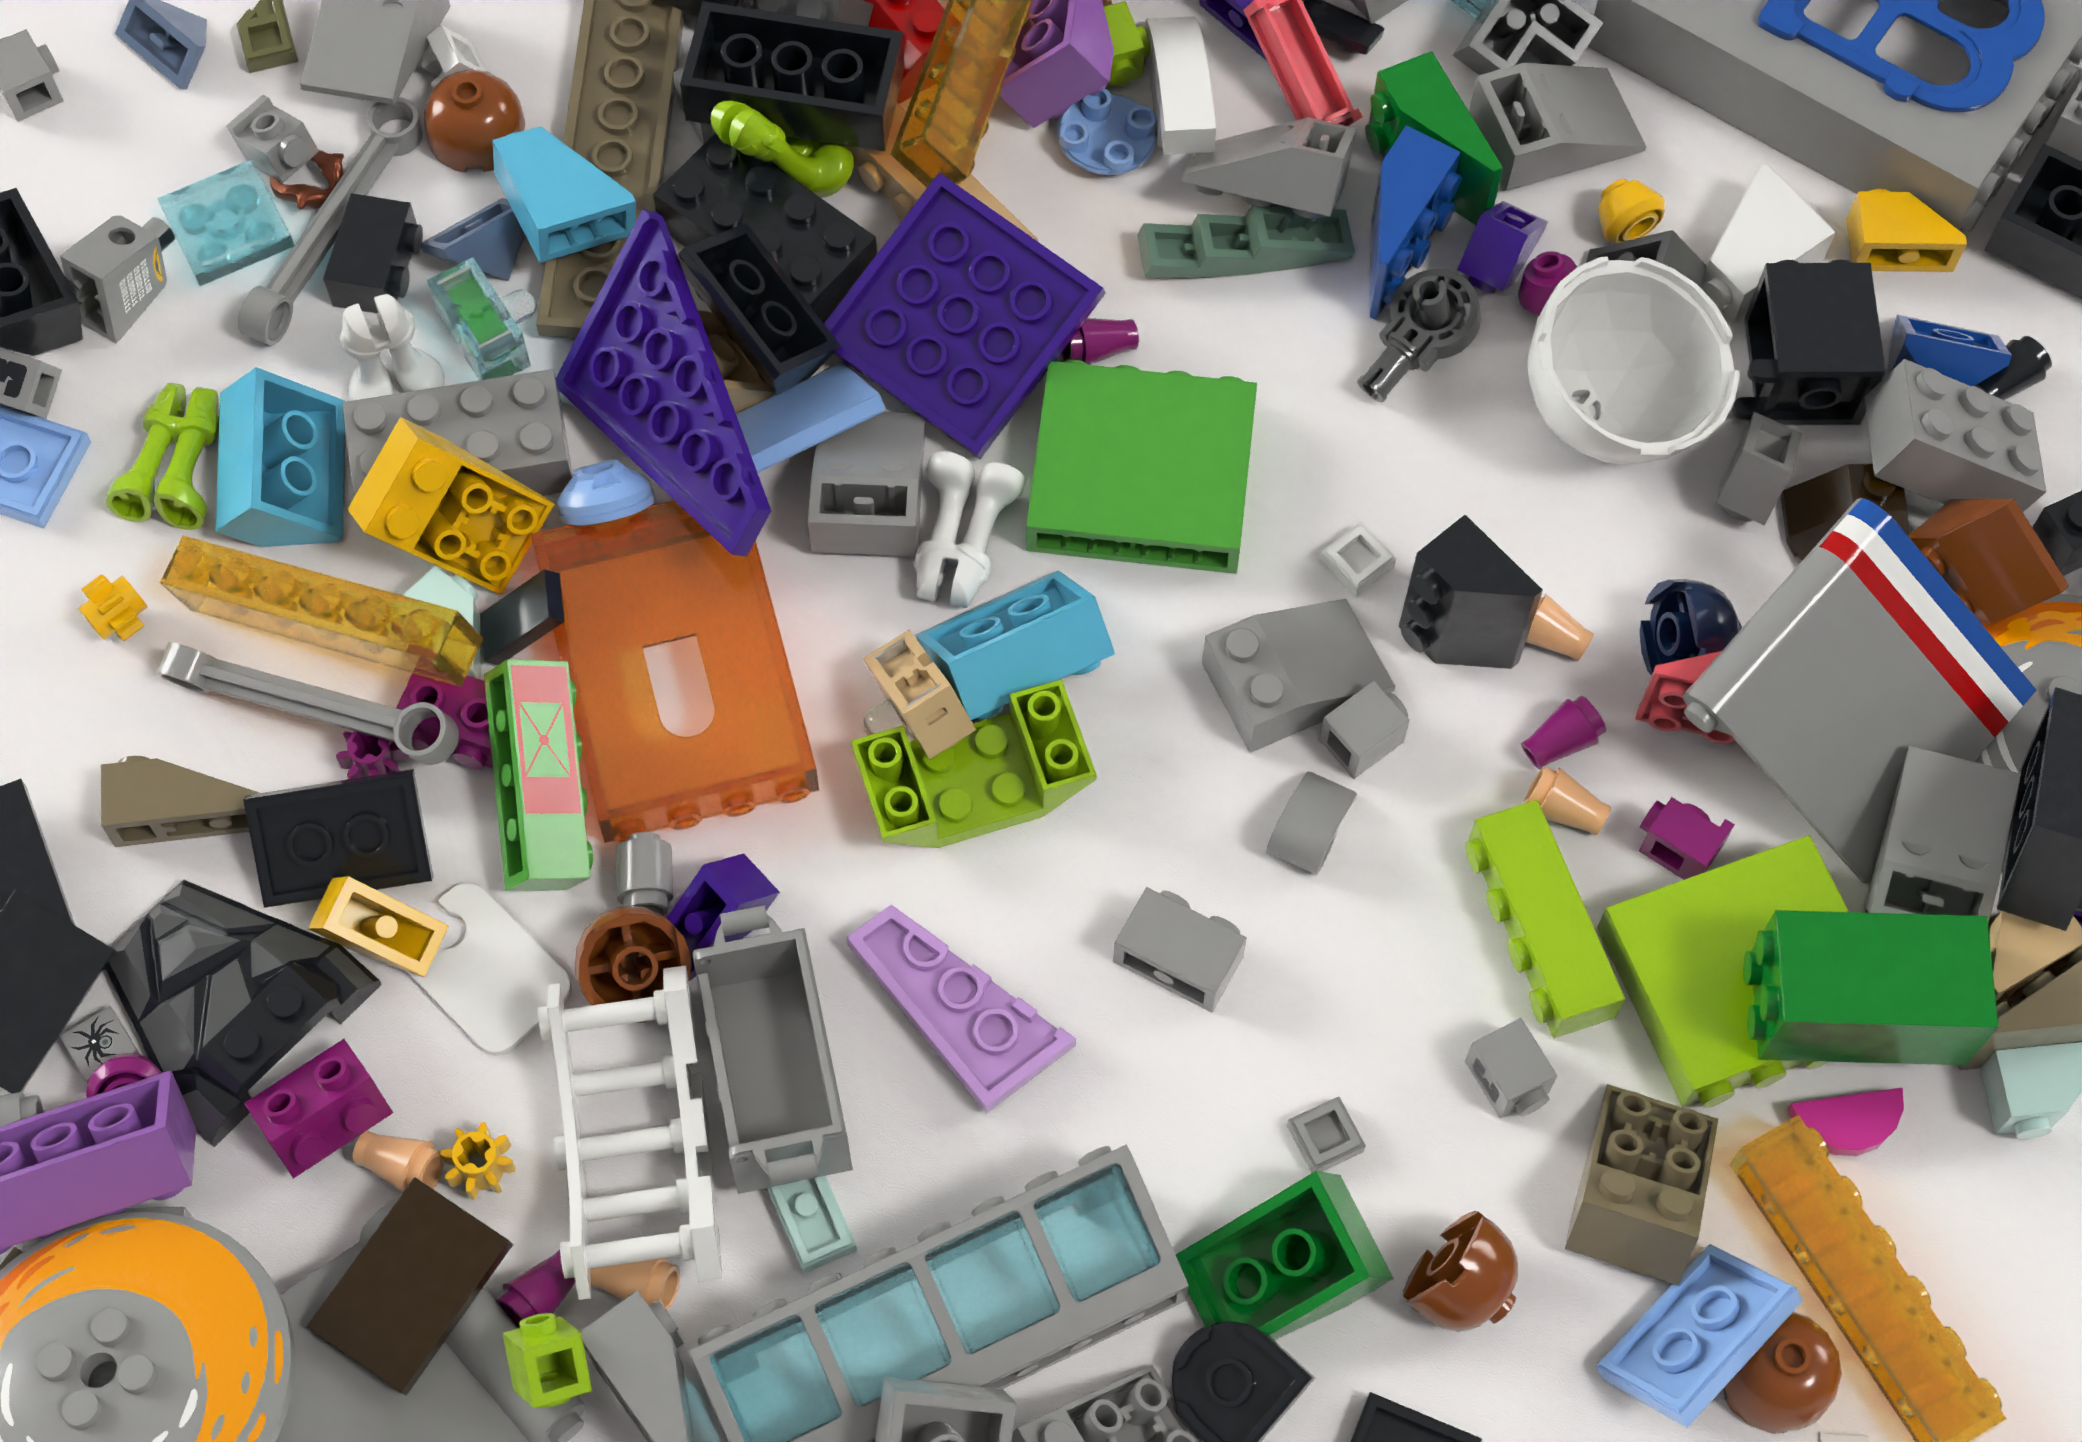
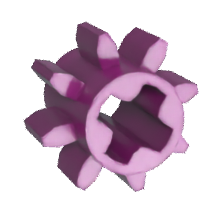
[336,731,409,779]

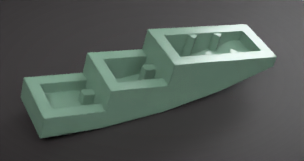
[1137,205,1355,278]

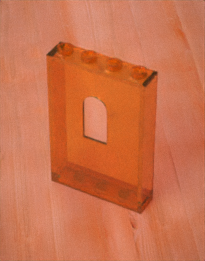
[531,500,819,843]

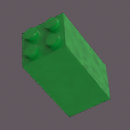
[1743,910,1999,1065]

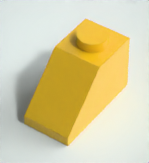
[1846,189,1967,272]
[308,876,449,977]

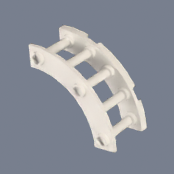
[538,965,722,1300]

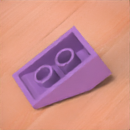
[994,0,1114,128]

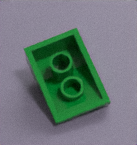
[1365,51,1503,225]
[1176,1171,1394,1340]

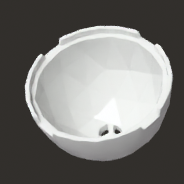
[1528,256,1740,465]

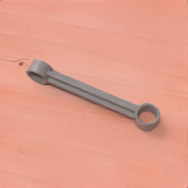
[238,97,422,346]
[156,642,459,765]

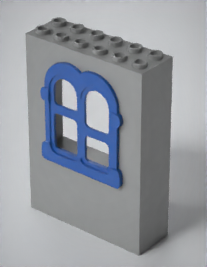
[1588,0,2082,232]

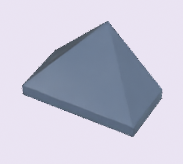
[115,0,207,89]
[420,198,524,281]

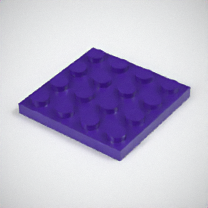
[824,172,1106,459]

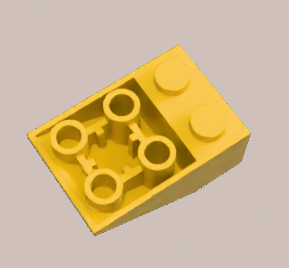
[347,417,555,595]

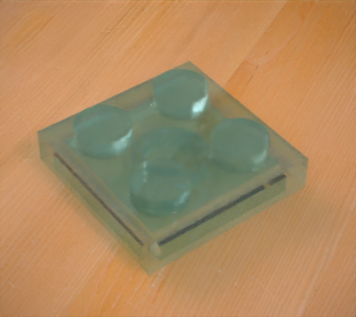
[157,159,295,286]

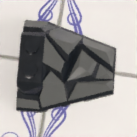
[105,880,382,1147]

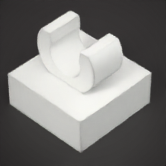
[421,25,486,88]

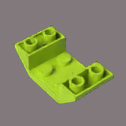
[851,679,1097,848]

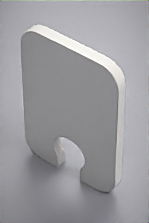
[406,882,572,1056]

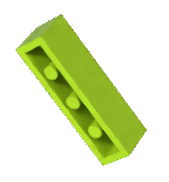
[1465,800,1625,1039]

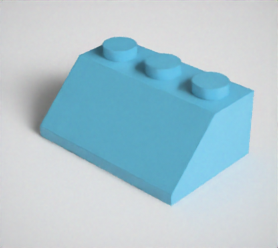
[215,367,345,547]
[915,570,1115,720]

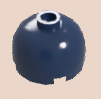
[1639,579,1742,675]

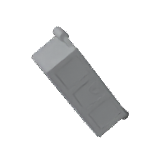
[692,905,853,1194]

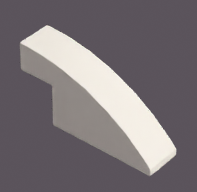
[1145,17,1217,155]

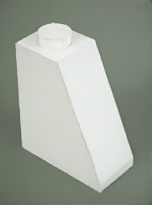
[1700,163,1836,322]

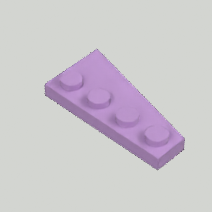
[847,904,1076,1114]

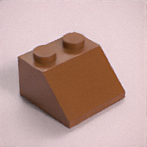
[1908,499,2069,625]

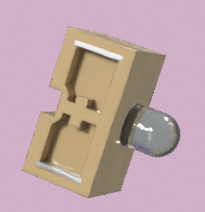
[863,630,976,759]

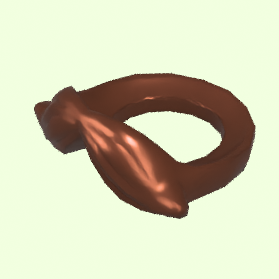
[270,150,344,210]

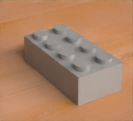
[342,369,573,497]

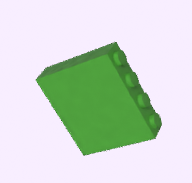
[1026,360,1257,574]

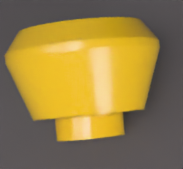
[1598,179,1665,243]

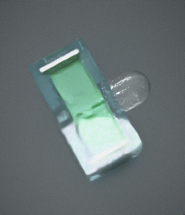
[427,257,537,380]

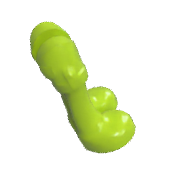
[710,101,854,198]
[106,383,219,530]

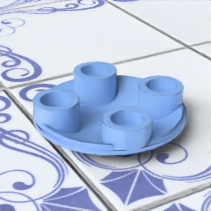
[1057,88,1157,175]

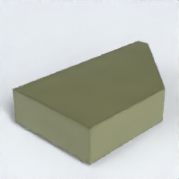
[237,0,298,73]

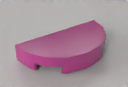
[1787,1087,1904,1156]

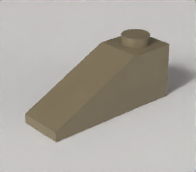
[101,756,259,847]

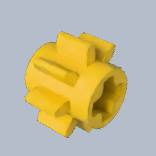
[78,574,148,642]
[440,1122,516,1200]

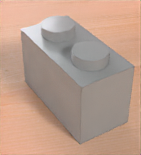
[1113,886,1247,1013]

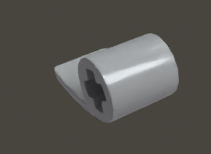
[1266,771,1357,875]

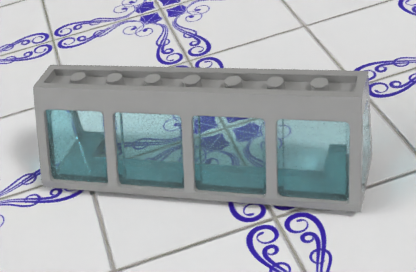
[689,1144,1189,1442]

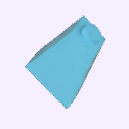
[492,126,636,263]

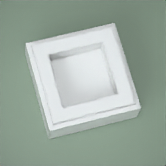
[1320,522,1397,597]

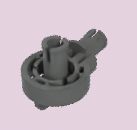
[1357,269,1481,402]

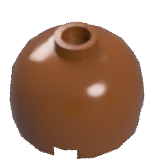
[424,69,526,172]
[575,906,691,1023]
[1403,1210,1518,1332]
[1723,1312,1842,1434]

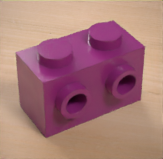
[396,660,493,770]
[244,1039,393,1179]

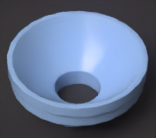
[557,460,656,525]

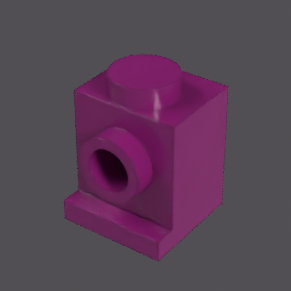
[1639,797,1735,880]

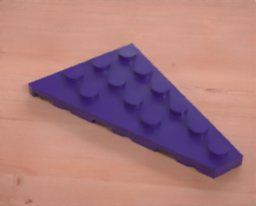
[556,209,771,557]

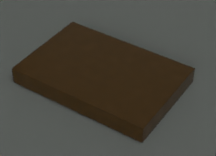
[306,1177,513,1396]

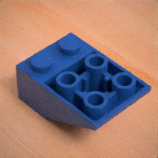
[1369,125,1462,320]

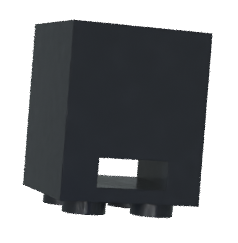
[1732,259,1886,425]

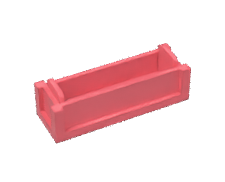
[1243,0,1363,127]

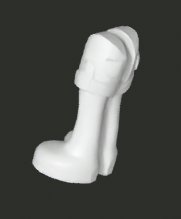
[339,294,445,401]
[913,451,1025,608]

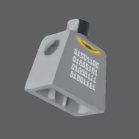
[60,215,175,343]

